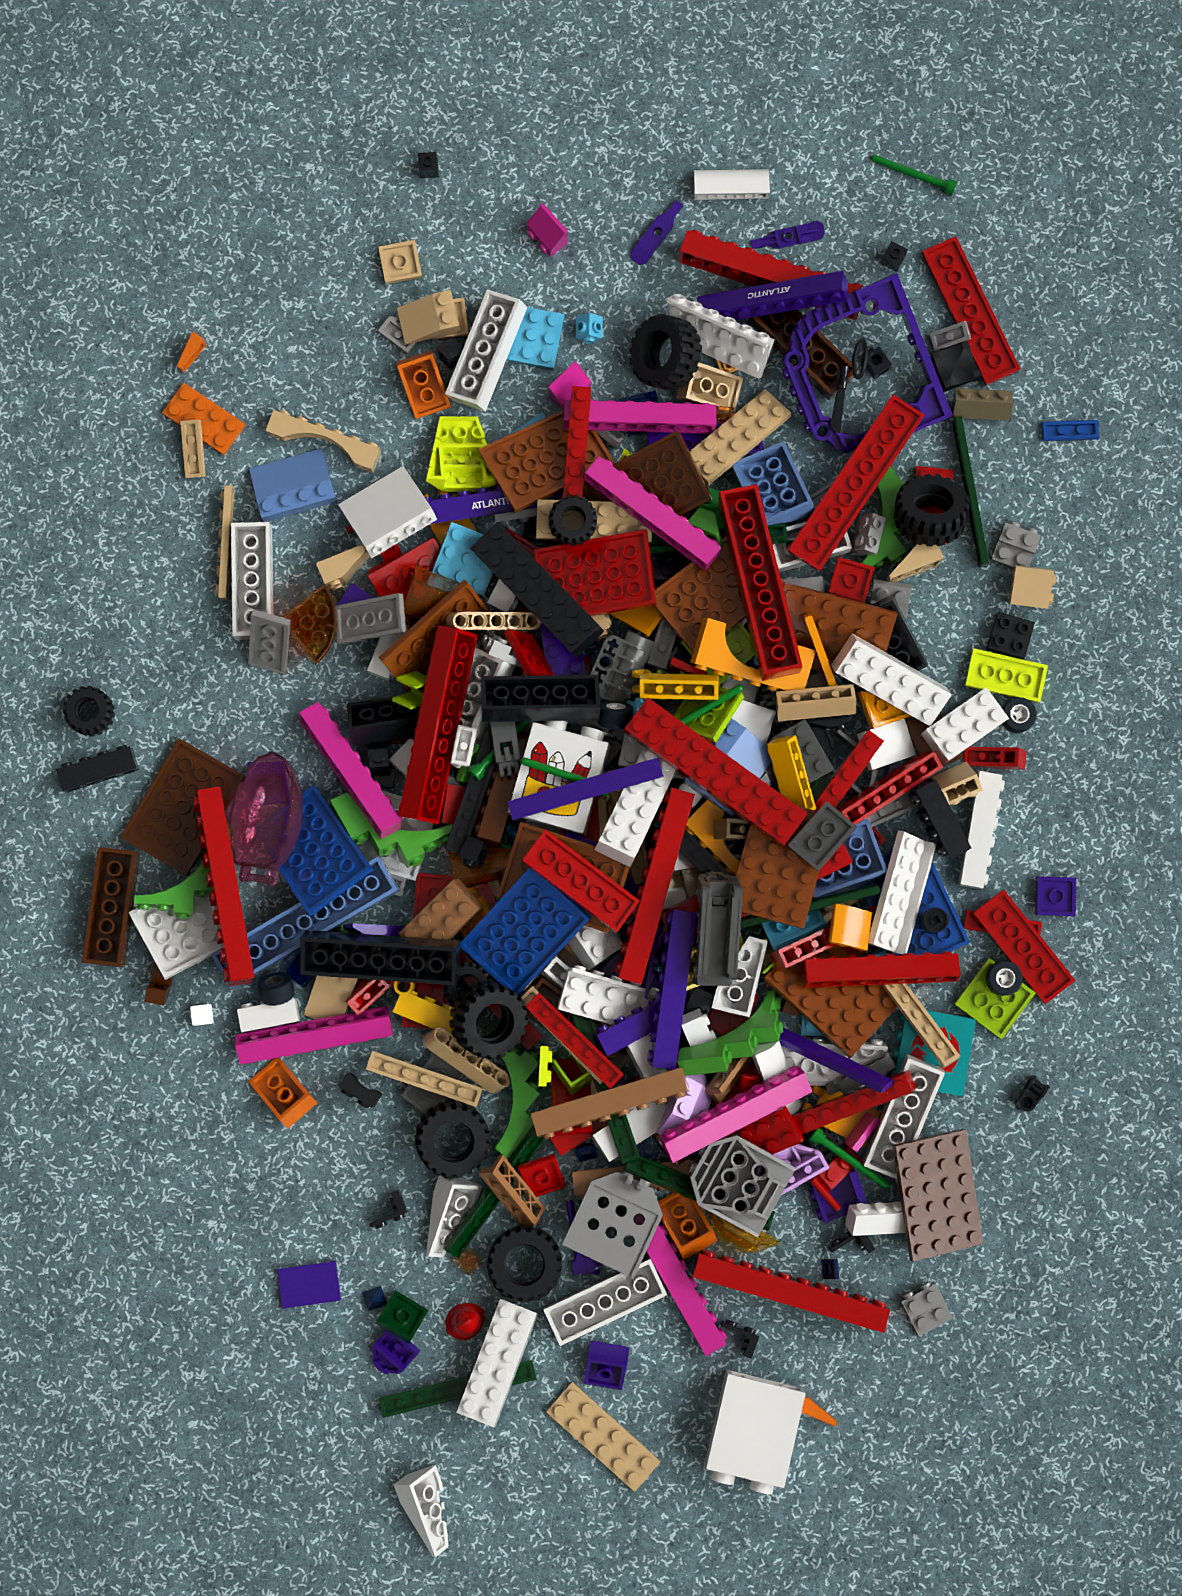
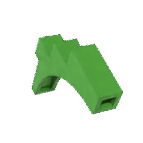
[862,467,907,570]
[330,792,453,868]
[134,823,236,919]
[677,990,783,1076]
[489,1032,540,1159]

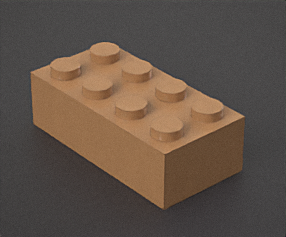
[399,878,485,940]

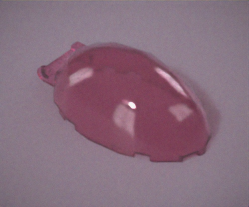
[229,751,303,886]

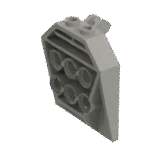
[688,1134,796,1237]
[562,1170,663,1279]

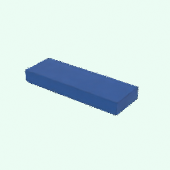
[1041,420,1099,442]

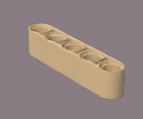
[446,612,541,630]
[424,1027,510,1093]

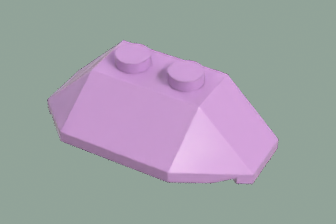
[656,1074,712,1135]
[752,1144,829,1195]

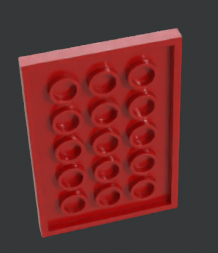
[534,529,657,616]

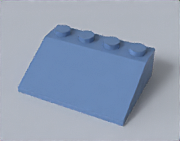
[732,441,814,525]
[249,448,337,522]
[684,718,772,817]
[813,819,887,899]

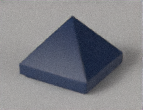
[575,1143,598,1162]
[821,1259,839,1279]
[363,1286,387,1311]

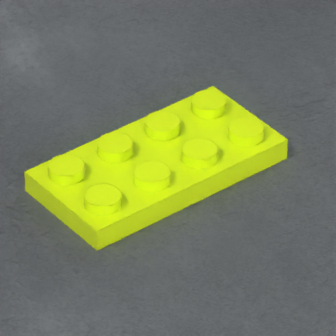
[965,648,1048,703]
[538,1046,552,1086]

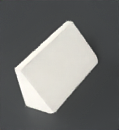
[450,725,477,767]

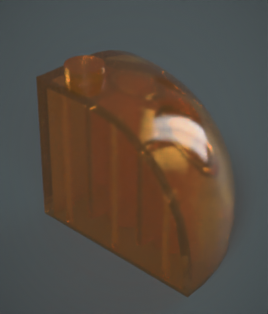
[403,566,459,624]
[279,584,338,665]

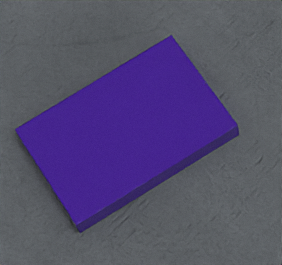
[277,1261,341,1309]

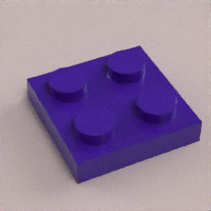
[1036,876,1076,917]

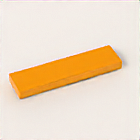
[804,613,837,686]

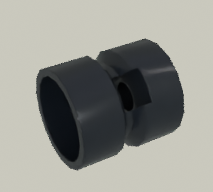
[920,907,949,934]

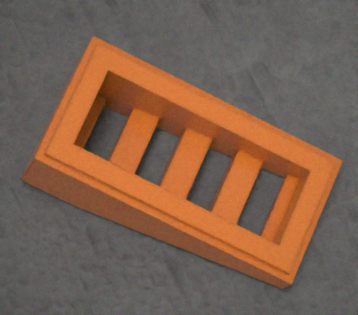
[177,331,207,373]
[802,1396,838,1427]

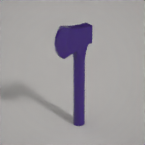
[565,1200,601,1275]

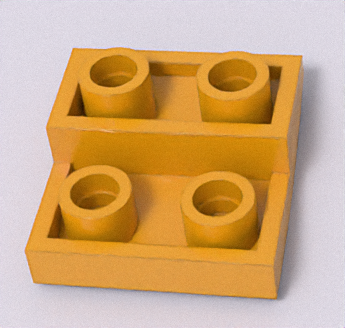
[829,904,872,951]

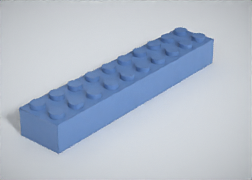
[211,856,401,988]

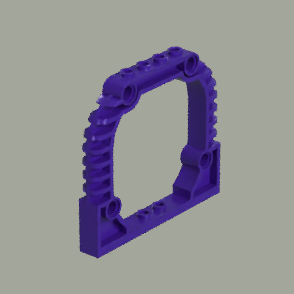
[782,273,953,453]

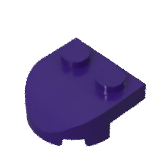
[371,1330,421,1374]

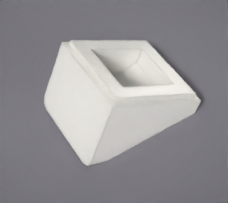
[190,1004,214,1026]

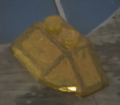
[710,1212,780,1254]

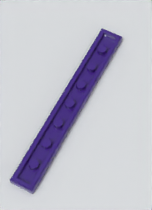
[507,758,664,820]
[779,1028,893,1093]

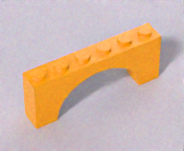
[690,618,816,692]
[685,799,740,876]

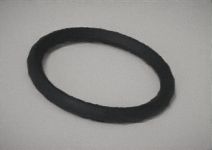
[852,339,868,380]

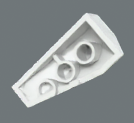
[712,936,768,1018]
[426,1175,482,1257]
[394,1465,448,1557]

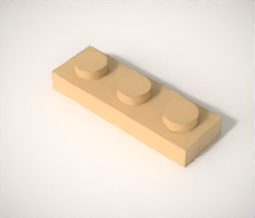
[180,420,206,478]

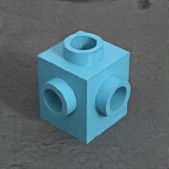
[576,313,603,344]

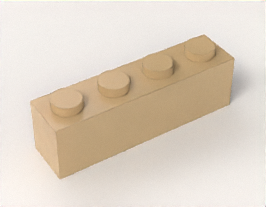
[776,684,856,721]

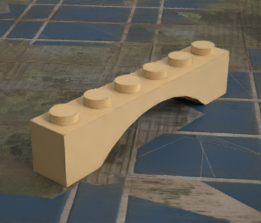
[265,410,381,473]

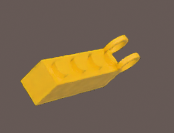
[632,669,719,700]
[767,735,816,810]
[393,981,454,1034]

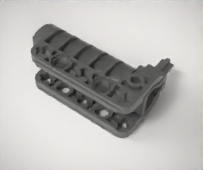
[576,630,655,741]
[692,870,742,986]

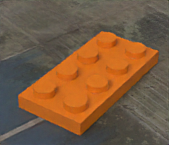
[162,383,246,456]

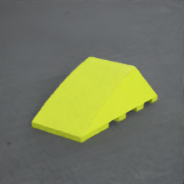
[426,416,497,492]

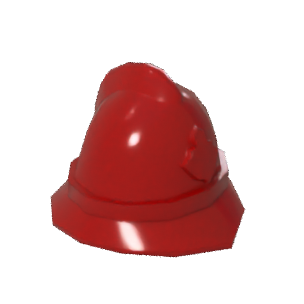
[445,1303,485,1341]

